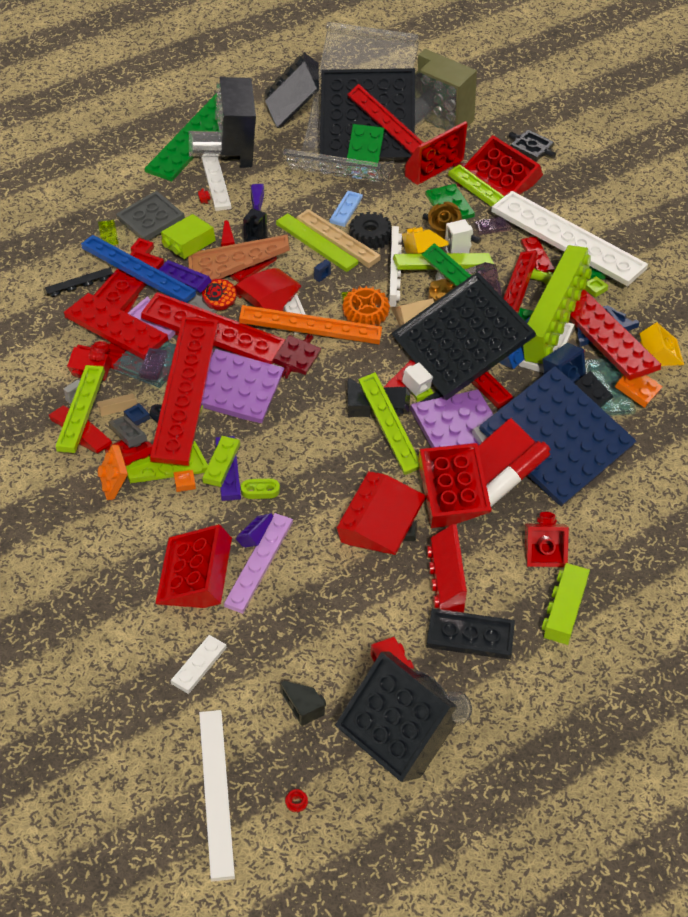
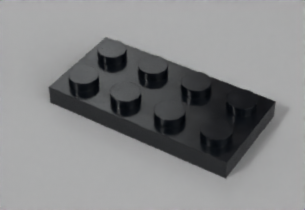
[426,608,515,660]

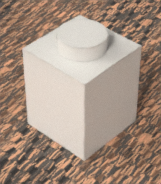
[402,363,433,396]

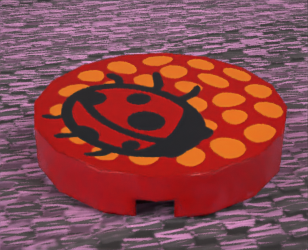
[202,279,237,310]

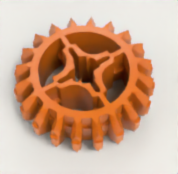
[342,285,390,326]

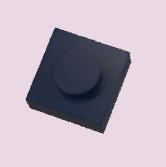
[314,260,331,282]
[124,403,150,426]

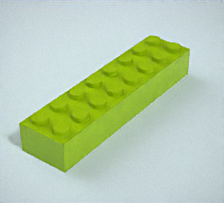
[523,245,592,364]

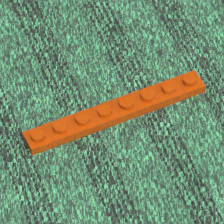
[239,305,382,344]

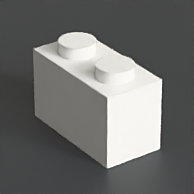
[444,219,473,253]

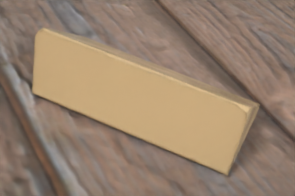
[97,393,137,416]

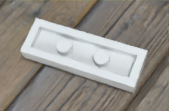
[171,635,227,694]

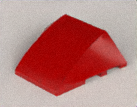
[234,268,301,311]

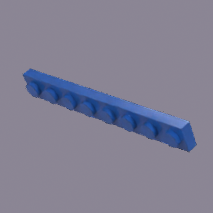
[81,235,196,303]

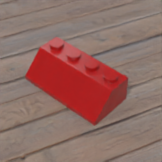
[427,524,467,613]

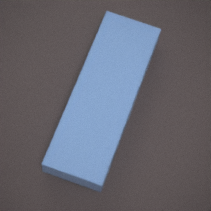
[330,191,363,227]

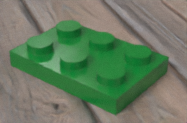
[345,124,385,174]
[425,184,475,220]

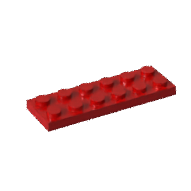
[93,249,164,311]
[64,293,169,360]

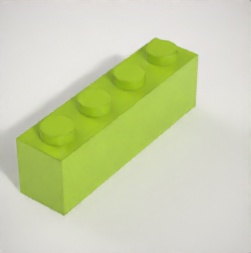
[541,563,590,645]

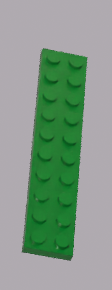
[144,91,223,182]

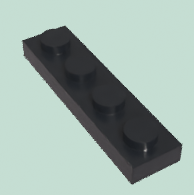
[43,267,113,297]

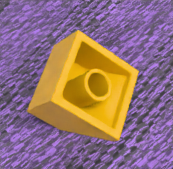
[402,227,449,254]
[640,322,684,366]

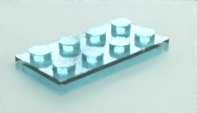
[585,358,636,416]

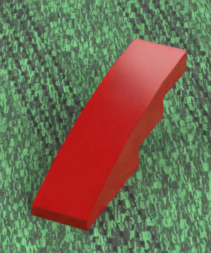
[49,405,112,453]

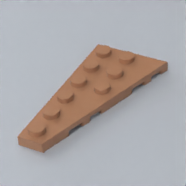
[188,234,290,280]

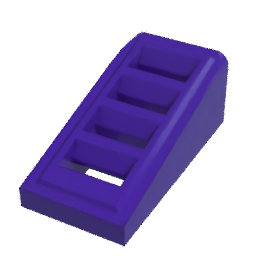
[251,184,264,211]
[236,513,274,548]

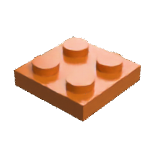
[615,375,663,408]
[98,445,128,500]

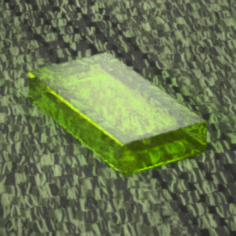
[98,220,119,245]

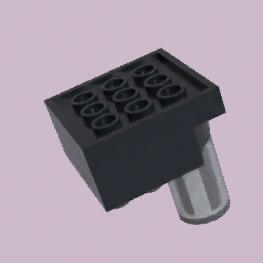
[188,77,256,168]
[335,651,472,783]

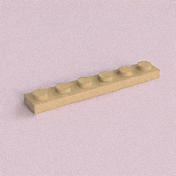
[297,209,381,268]

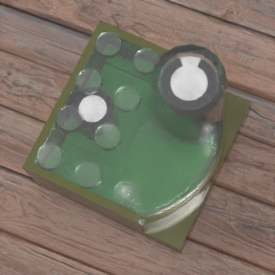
[415,49,477,131]

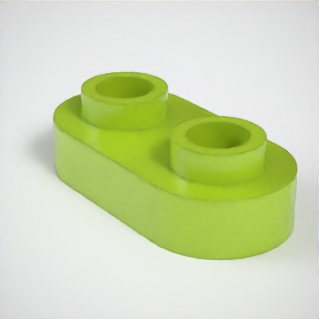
[241,478,280,499]

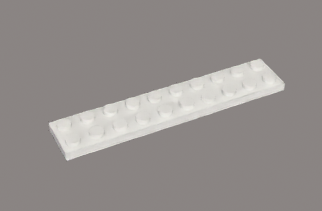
[491,191,648,286]

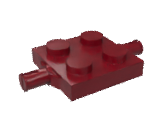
[273,334,321,379]

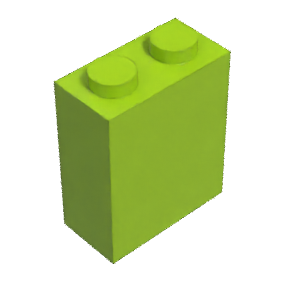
[161,214,216,259]

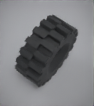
[350,212,392,250]

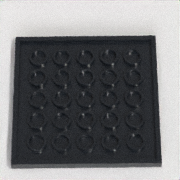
[320,68,415,161]
[391,271,537,400]

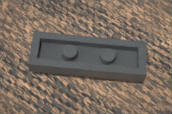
[108,415,147,447]

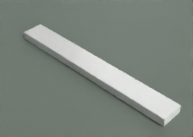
[199,710,235,882]

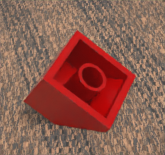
[525,523,569,567]

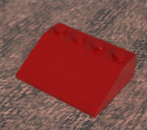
[405,121,467,185]
[464,135,543,196]
[418,443,492,528]
[337,471,426,555]
[155,524,232,608]

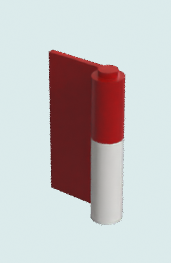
[478,418,551,517]

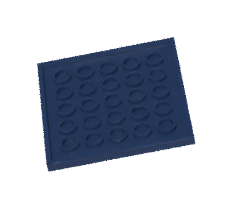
[479,366,637,507]

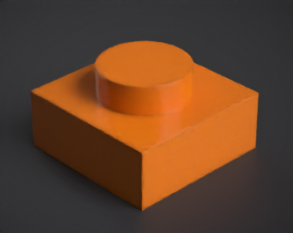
[174,470,196,492]

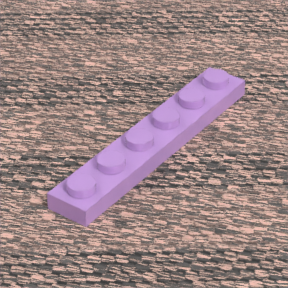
[224,513,293,614]

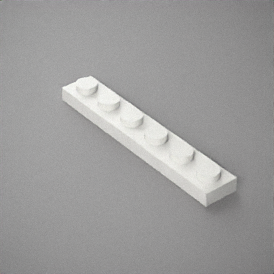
[200,153,231,211]
[389,226,402,307]

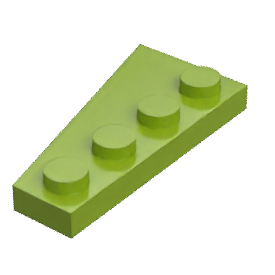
[126,441,208,484]

